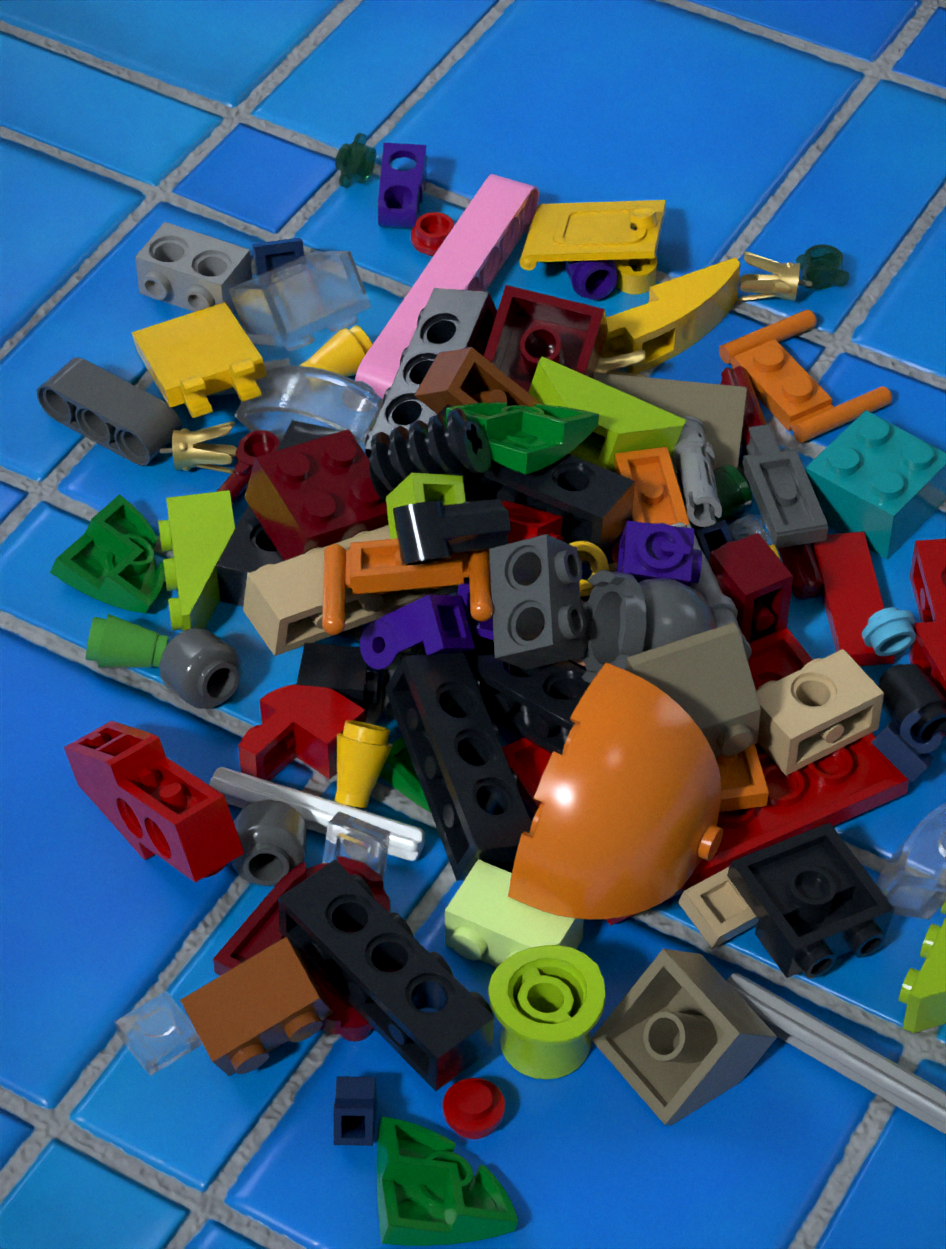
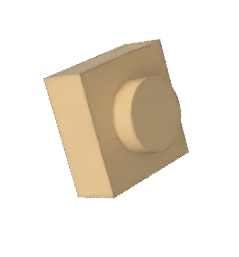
[678,866,759,949]

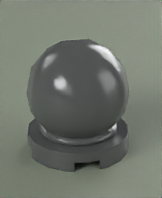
[577,570,717,683]

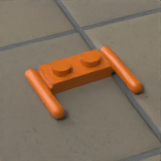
[719,310,892,443]
[322,538,493,635]

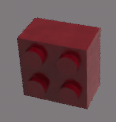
[484,285,608,392]
[244,429,389,561]

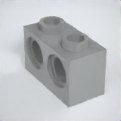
[135,222,253,312]

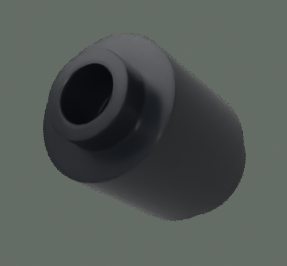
[878,664,946,740]

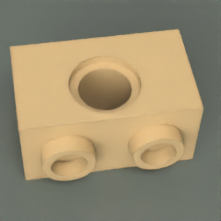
[756,649,884,775]

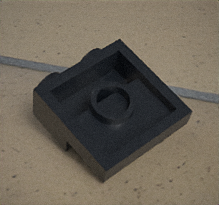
[727,823,895,979]

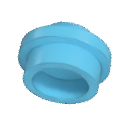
[862,607,916,656]

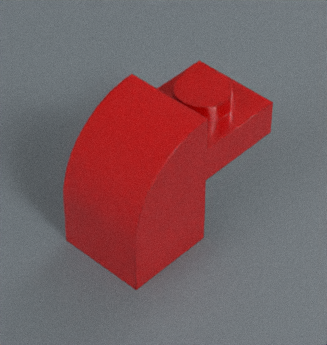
[238,684,366,781]

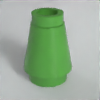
[86,614,169,668]

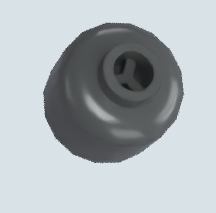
[159,628,242,709]
[231,800,308,887]

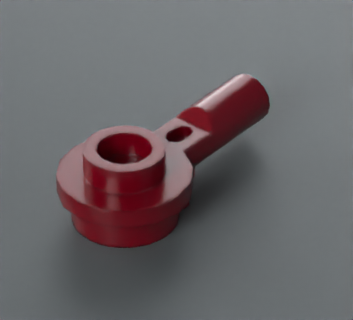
[216,430,281,504]

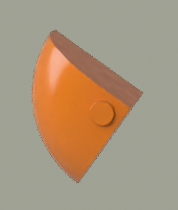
[508,662,723,920]

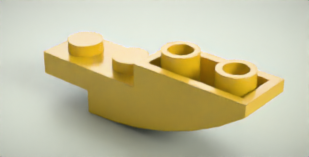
[600,257,741,374]

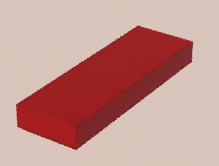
[811,532,895,666]

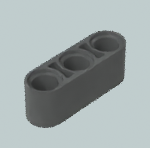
[36,357,183,465]

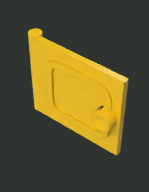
[519,200,667,271]

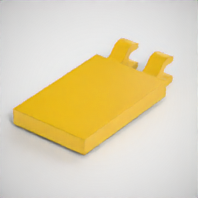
[131,302,267,418]

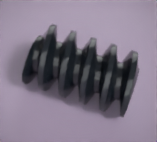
[369,408,492,501]

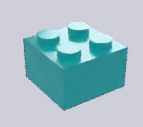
[805,410,946,560]

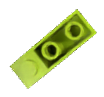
[158,490,235,631]

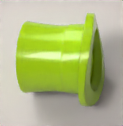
[488,945,606,1080]

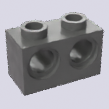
[489,534,586,670]

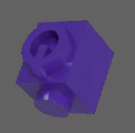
[617,521,702,586]

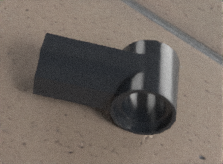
[393,499,511,566]

